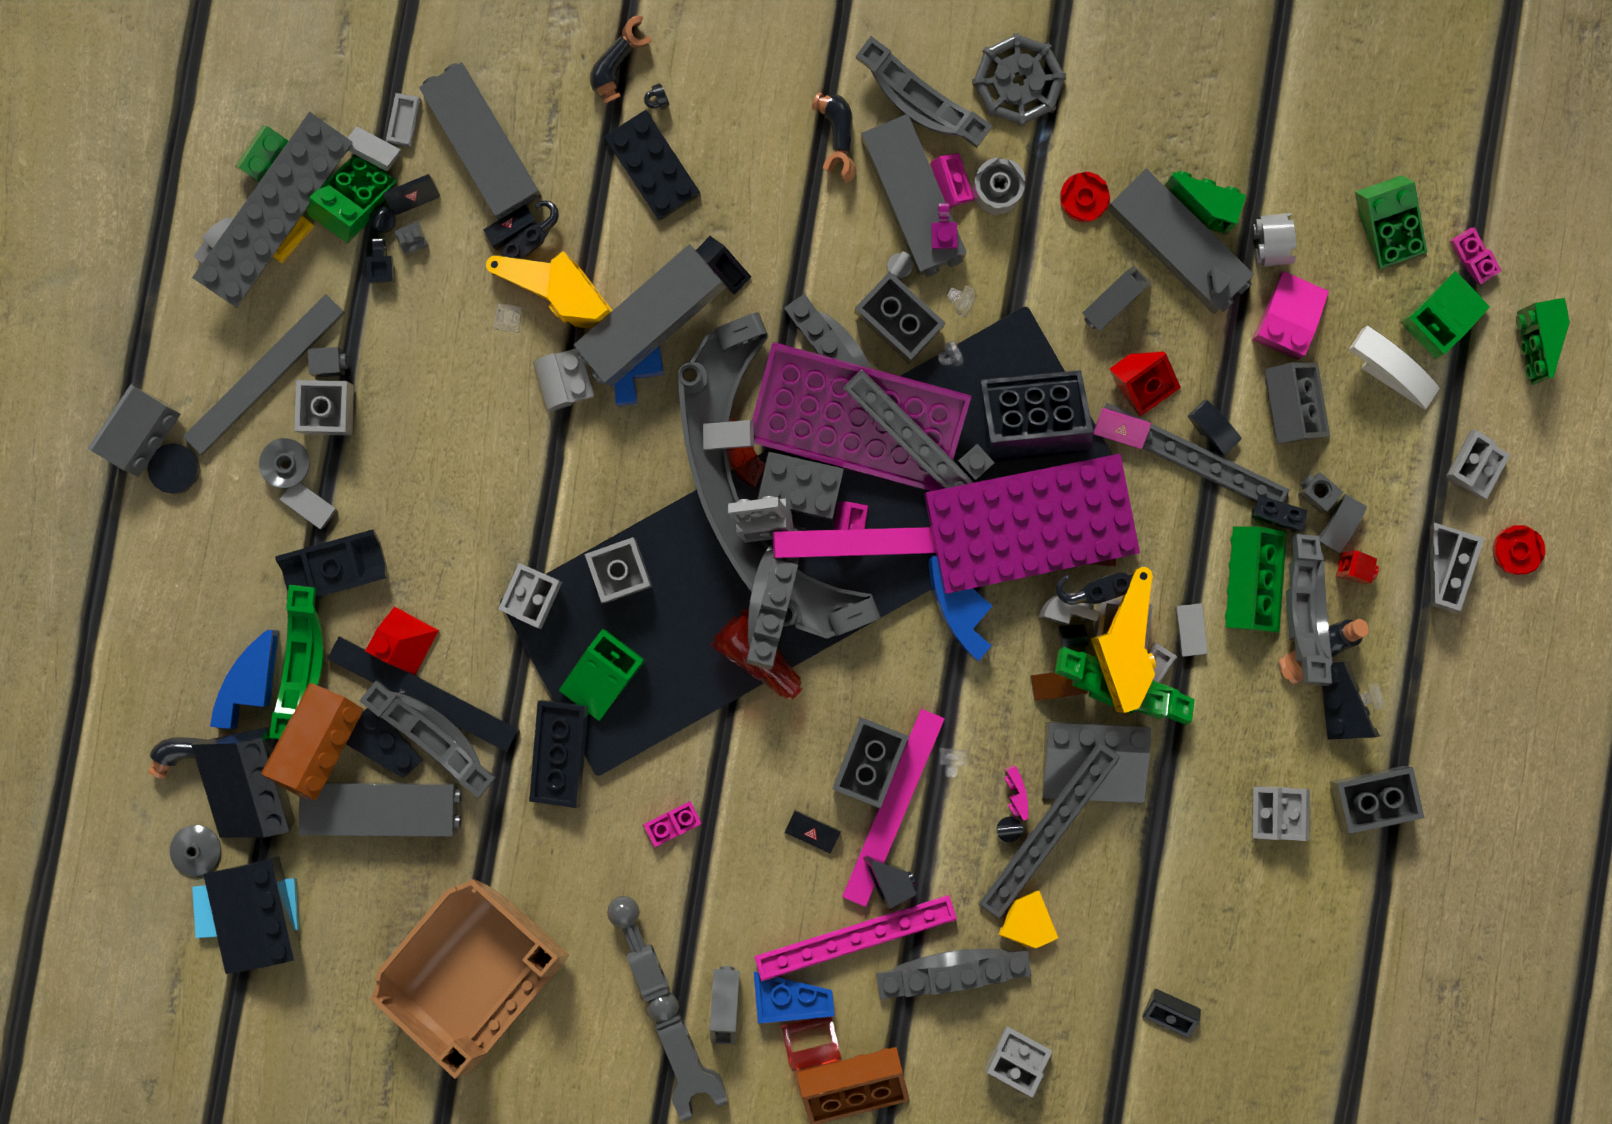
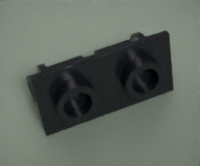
[1251,495,1307,532]

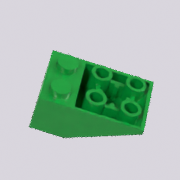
[235,125,288,183]
[307,154,397,244]
[1164,171,1246,235]
[1355,175,1427,269]
[1400,271,1490,359]
[1516,298,1570,385]
[559,629,646,721]

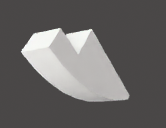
[1349,326,1440,410]

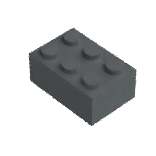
[854,271,945,364]
[758,452,844,521]
[832,717,909,808]
[1330,766,1424,834]

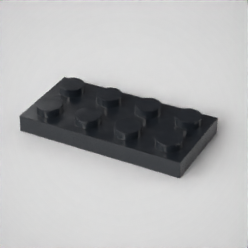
[604,109,701,221]
[529,700,589,808]

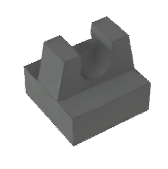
[394,221,429,256]

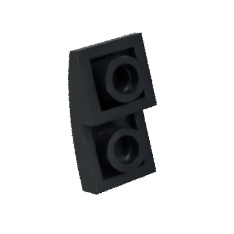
[1187,399,1242,455]

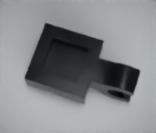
[366,239,395,284]

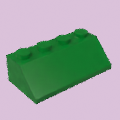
[1225,526,1287,632]

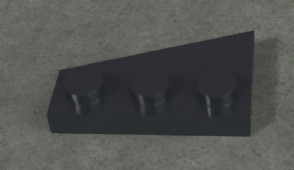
[1322,661,1380,740]
[346,708,424,778]

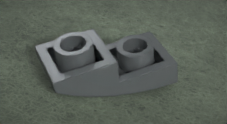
[1319,494,1367,553]

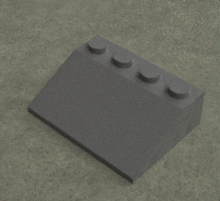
[1042,722,1151,803]

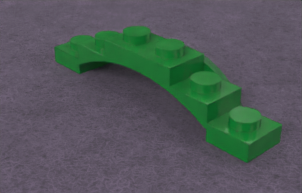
[269,585,324,739]
[1055,647,1195,725]

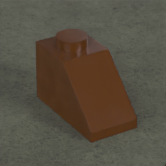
[1030,672,1088,700]

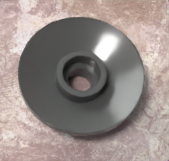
[259,438,310,488]
[170,825,221,876]

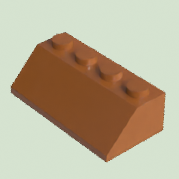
[260,683,364,801]
[797,1047,910,1124]

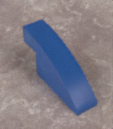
[614,346,664,407]
[928,555,992,661]
[210,630,279,729]

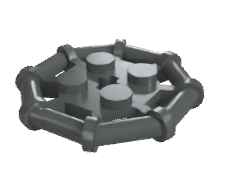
[972,33,1066,126]

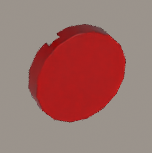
[1059,172,1110,223]
[1492,525,1545,575]

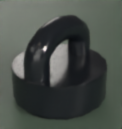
[644,83,670,110]
[369,207,396,233]

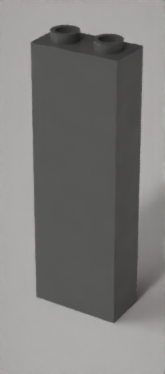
[419,62,542,220]
[861,114,967,277]
[1107,168,1254,314]
[574,244,727,387]
[299,782,462,837]

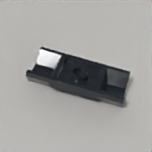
[275,529,387,598]

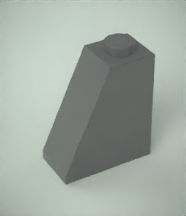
[1082,266,1151,331]
[710,966,740,1045]

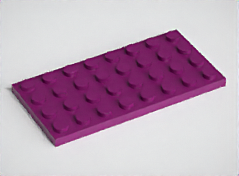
[752,342,971,491]
[924,454,1140,594]

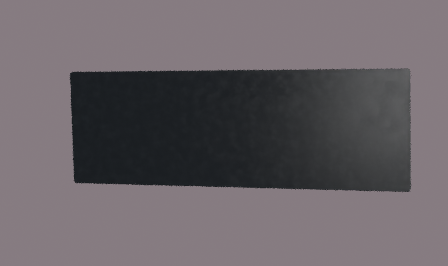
[500,307,1113,776]

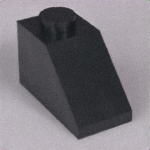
[696,236,752,295]
[863,855,917,908]

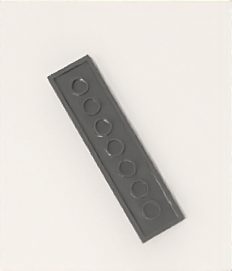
[192,112,353,308]

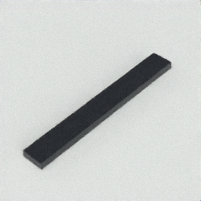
[327,636,519,752]

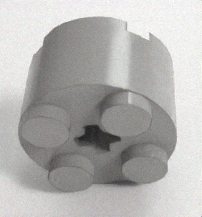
[972,158,1025,215]
[1253,213,1296,267]

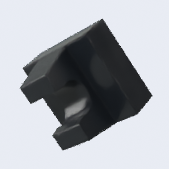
[1059,624,1088,653]

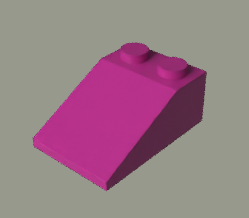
[1252,271,1329,360]

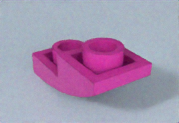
[1450,228,1502,284]
[1004,765,1029,821]
[642,801,702,848]

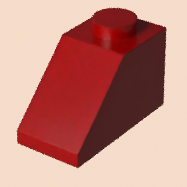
[1336,550,1379,584]

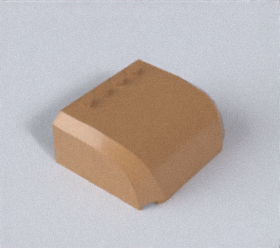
[370,879,570,1079]

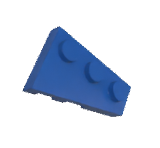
[753,971,835,1024]

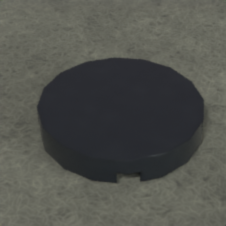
[147,443,200,494]

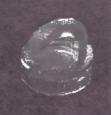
[938,340,964,367]

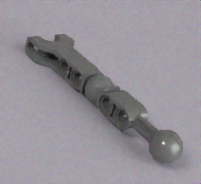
[607,896,728,1122]

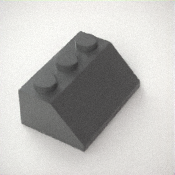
[1265,362,1330,444]
[88,385,181,477]

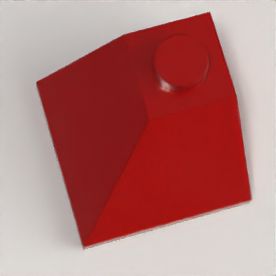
[1109,351,1181,417]
[365,606,440,675]

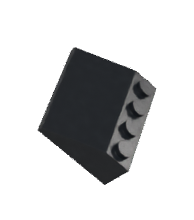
[981,370,1093,459]
[191,727,295,838]
[203,856,302,974]

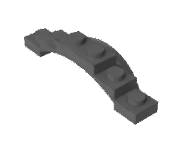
[856,36,993,148]
[784,294,872,369]
[746,525,806,669]
[1286,534,1332,686]
[359,681,496,798]
[876,949,1032,999]

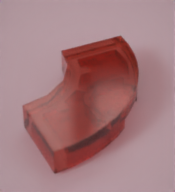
[726,419,766,487]

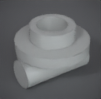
[887,251,912,279]

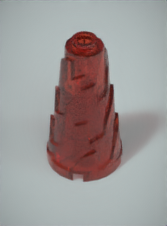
[710,608,803,699]

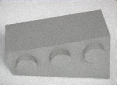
[1430,523,1485,613]

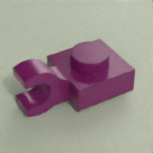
[931,203,958,250]

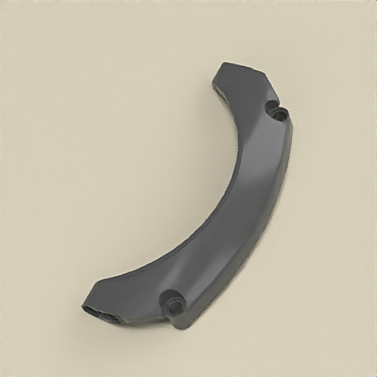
[678,312,881,639]

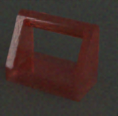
[781,1017,842,1072]

